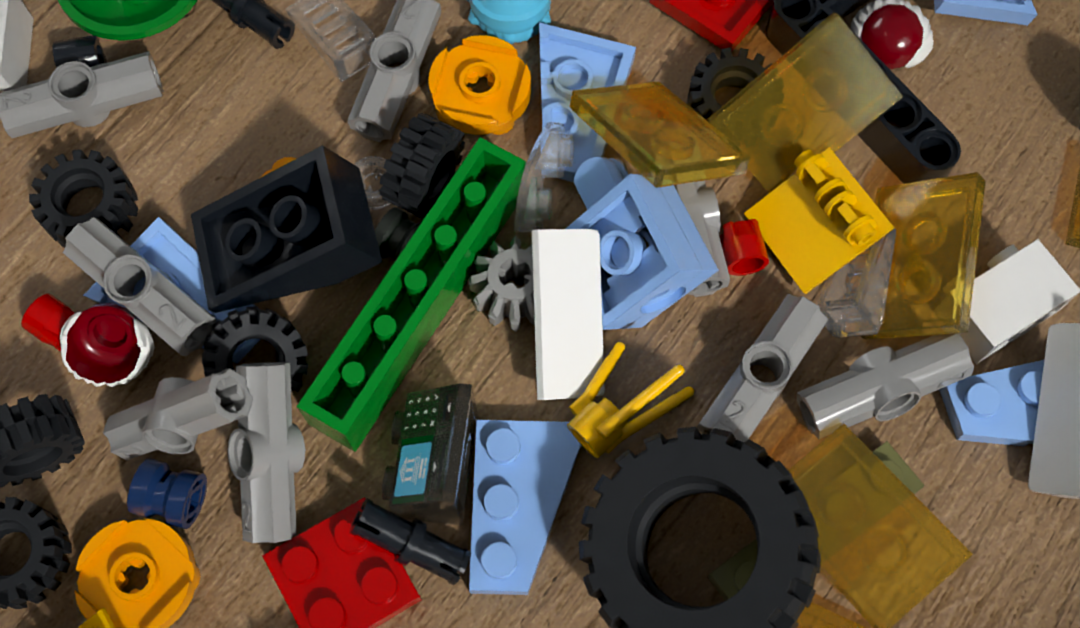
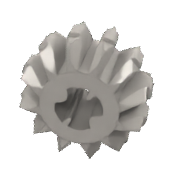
[469,235,535,332]

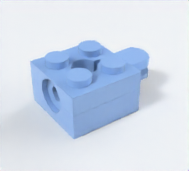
[565,157,719,330]

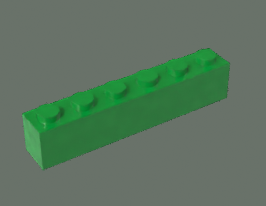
[296,137,528,452]

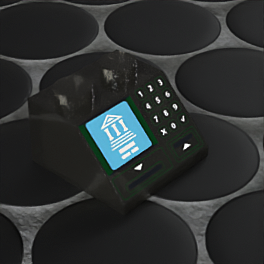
[382,383,478,526]

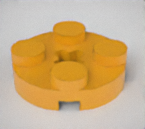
[428,35,531,135]
[74,518,201,628]

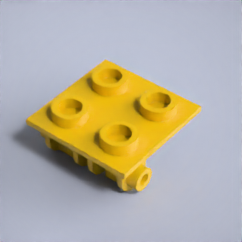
[744,147,894,295]

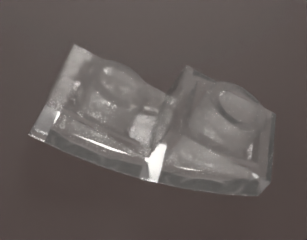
[514,122,574,232]

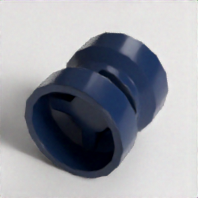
[127,458,207,529]

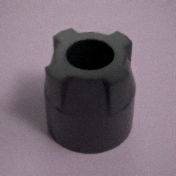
[53,35,107,68]

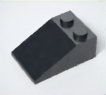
[191,145,382,313]

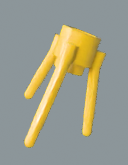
[567,342,694,458]

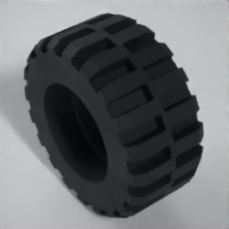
[579,427,821,628]

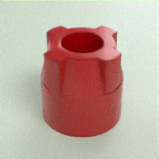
[720,218,769,276]
[21,293,75,352]

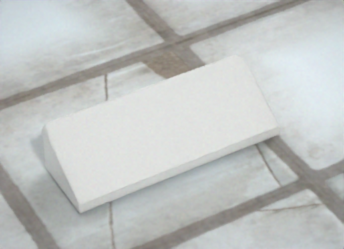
[532,229,605,400]
[1028,323,1080,499]

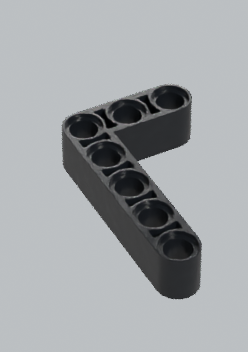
[766,0,961,193]

